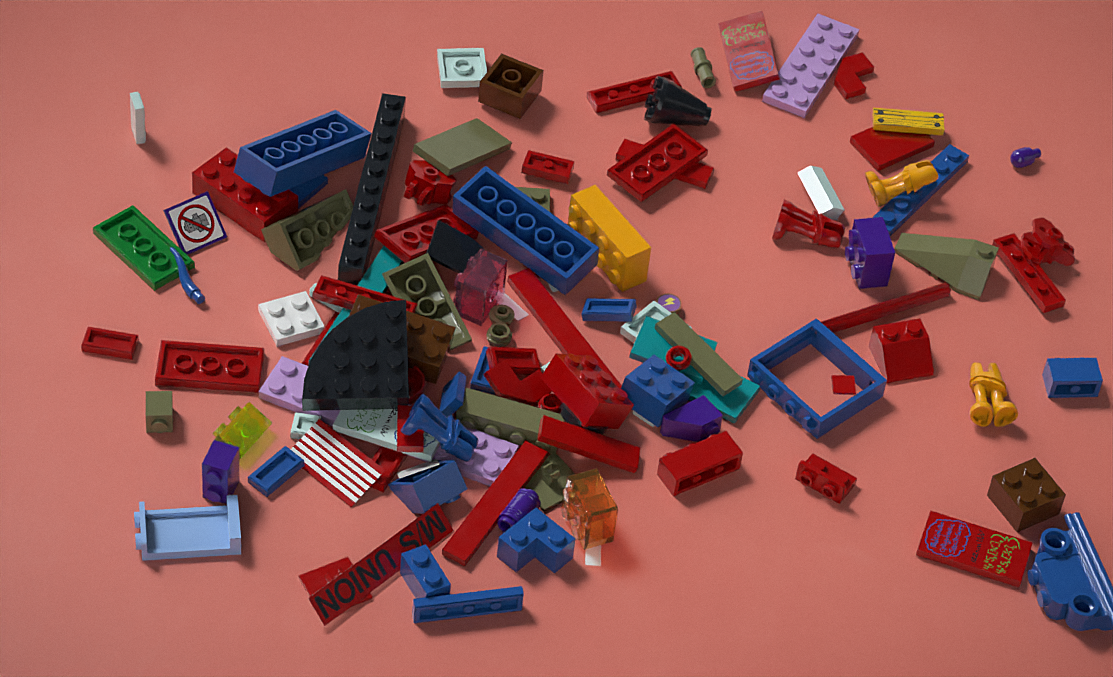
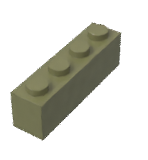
[456,388,565,454]

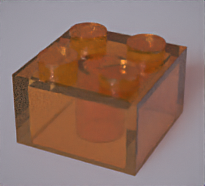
[561,468,618,550]

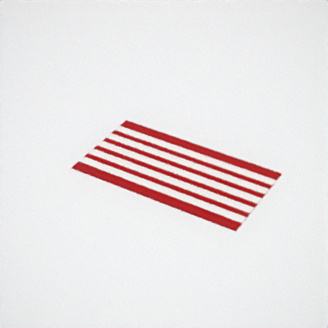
[290,419,385,507]

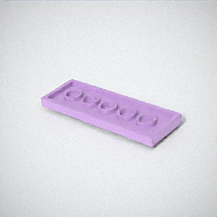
[762,14,859,118]

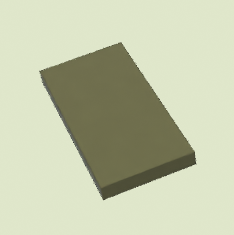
[413,118,512,176]

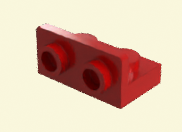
[795,453,857,504]

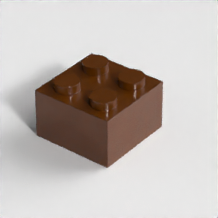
[478,53,544,119]
[987,458,1066,532]

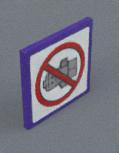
[163,191,227,255]

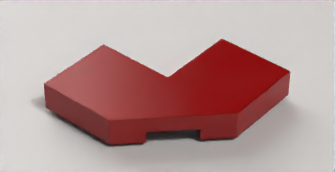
[834,52,874,100]
[483,360,552,405]

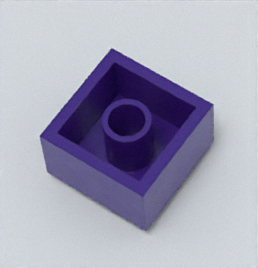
[845,217,895,289]

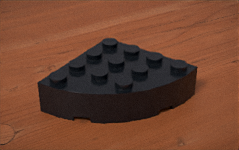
[302,300,409,411]

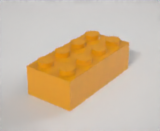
[567,184,652,292]

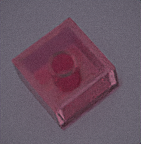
[453,249,508,326]

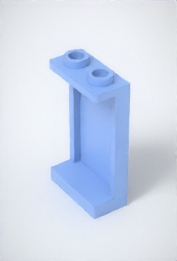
[134,495,241,561]

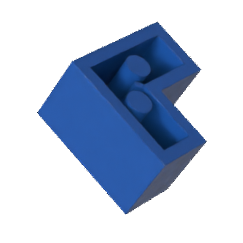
[497,508,576,573]

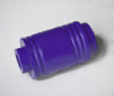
[498,489,541,532]

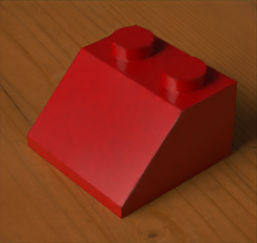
[869,318,934,384]

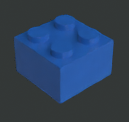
[621,355,695,427]

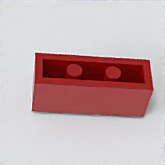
[657,431,743,497]

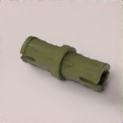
[690,47,716,88]

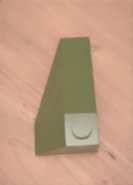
[261,190,353,271]
[894,233,999,300]
[382,253,472,351]

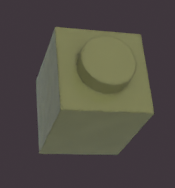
[146,391,173,433]

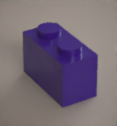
[202,440,240,504]

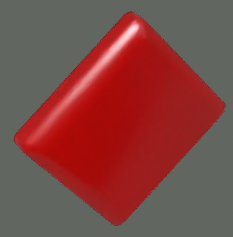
[831,375,856,395]

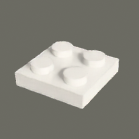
[258,291,325,347]

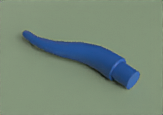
[170,247,205,304]

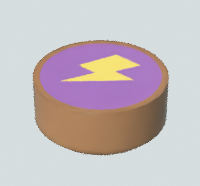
[657,294,681,315]

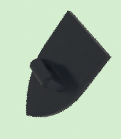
[426,220,498,277]

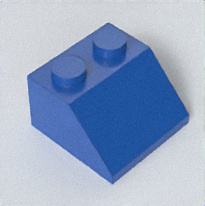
[388,460,468,514]

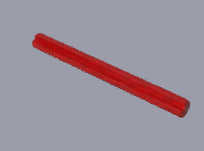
[821,283,951,333]

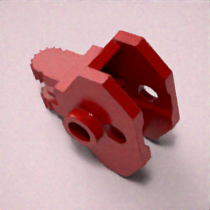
[404,160,457,206]
[1021,217,1075,266]

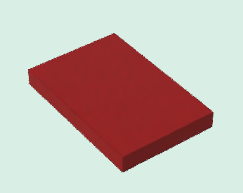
[850,127,935,171]

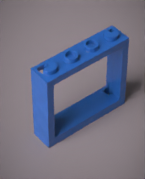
[747,318,887,439]

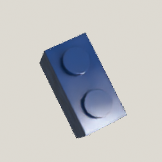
[1042,357,1103,398]
[400,544,451,599]

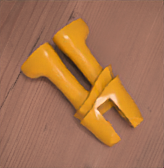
[865,160,938,206]
[969,363,1018,427]

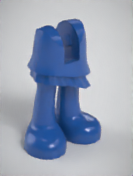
[401,394,479,462]

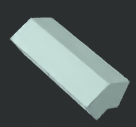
[798,166,845,220]

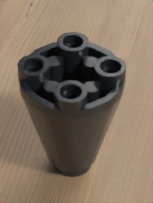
[644,76,712,126]

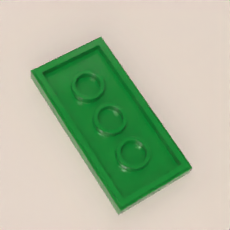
[93,205,195,291]

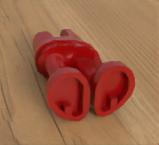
[772,199,846,248]

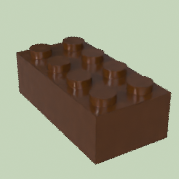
[349,294,456,384]

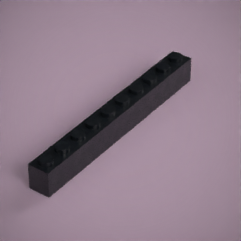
[338,93,406,286]

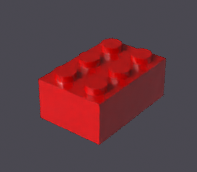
[540,353,634,429]

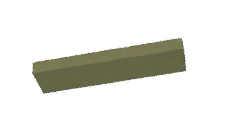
[654,312,743,396]

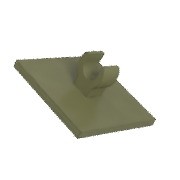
[524,452,587,512]

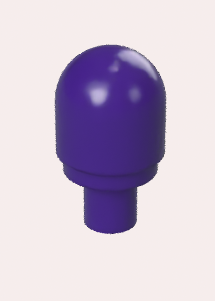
[1010,147,1041,168]

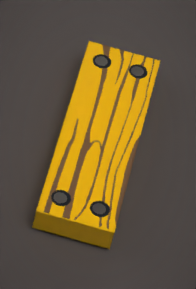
[872,108,945,135]

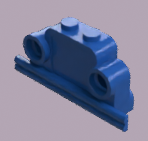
[1028,512,1113,631]

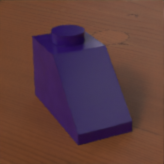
[660,395,723,442]

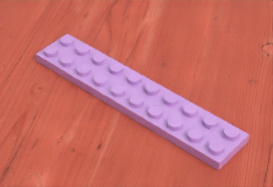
[259,356,519,486]

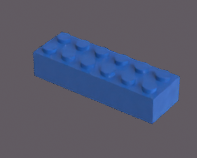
[234,110,372,197]
[453,166,599,295]

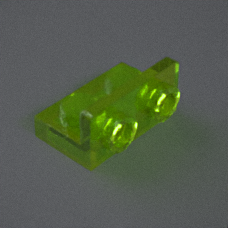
[210,402,272,460]

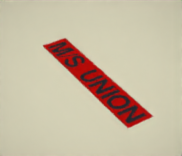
[308,503,454,626]

